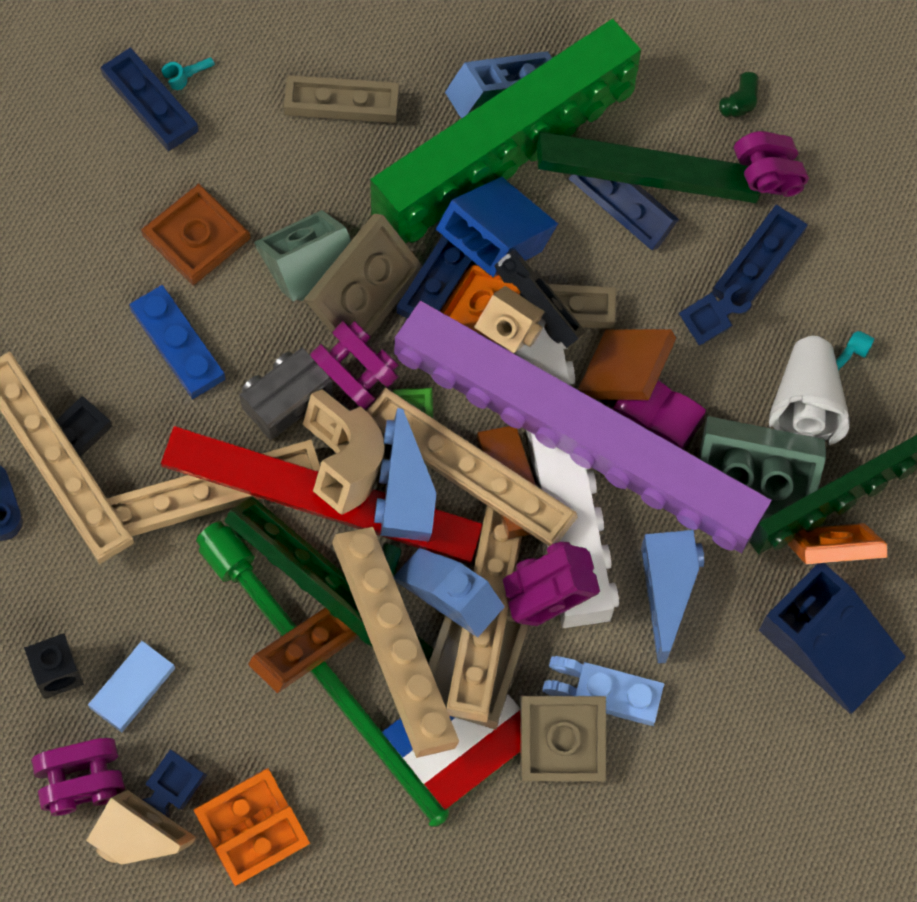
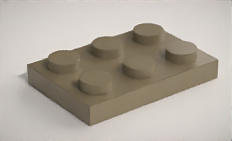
[304,214,423,341]
[429,609,530,730]

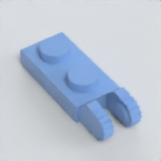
[542,656,664,726]

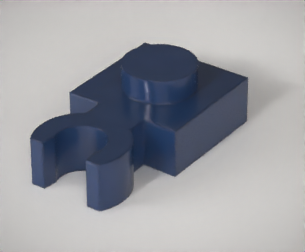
[679,284,753,346]
[142,749,207,818]

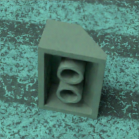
[698,416,826,521]

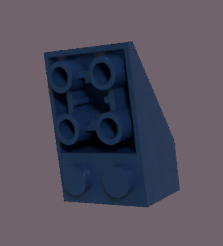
[759,563,906,714]

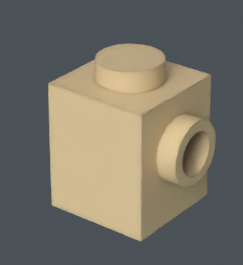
[474,286,545,353]

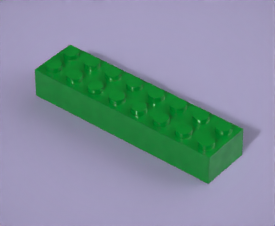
[370,18,642,244]

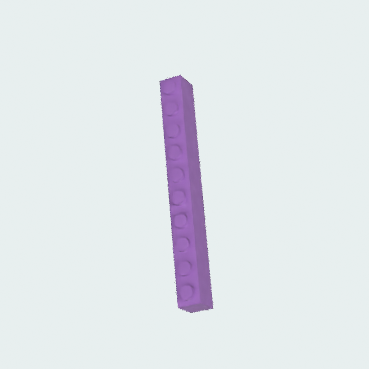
[394,301,772,554]

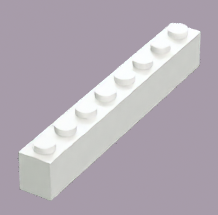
[514,318,619,628]

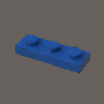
[129,285,226,400]

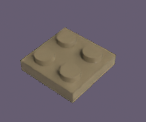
[520,696,606,781]

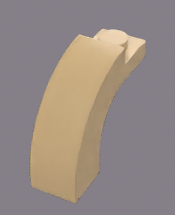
[302,389,385,515]

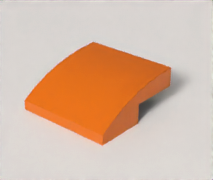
[192,768,310,886]

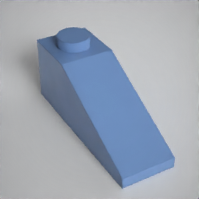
[445,51,552,118]
[641,530,704,663]
[393,548,505,638]

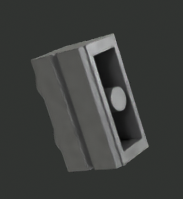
[239,348,333,440]

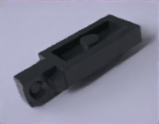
[494,249,586,348]

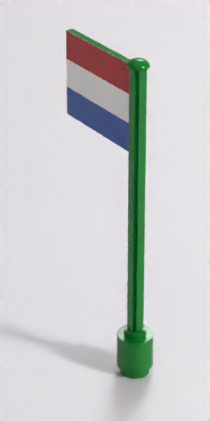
[196,521,520,827]

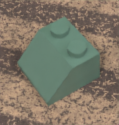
[254,210,351,301]

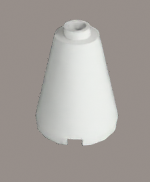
[769,336,850,445]

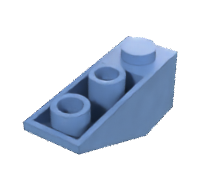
[374,408,437,542]

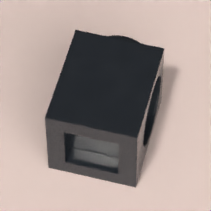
[24,633,84,699]

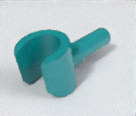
[162,57,214,90]
[836,331,874,371]

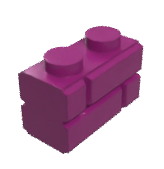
[502,542,601,626]

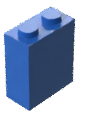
[436,177,558,278]

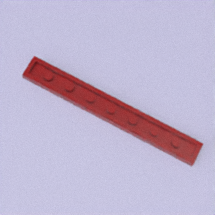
[161,426,483,564]

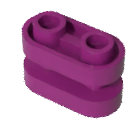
[733,131,809,197]
[309,321,399,410]
[31,738,125,816]

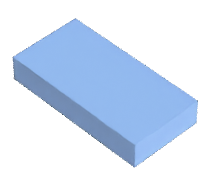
[88,641,175,733]

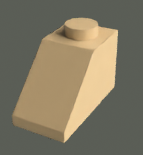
[86,790,196,865]

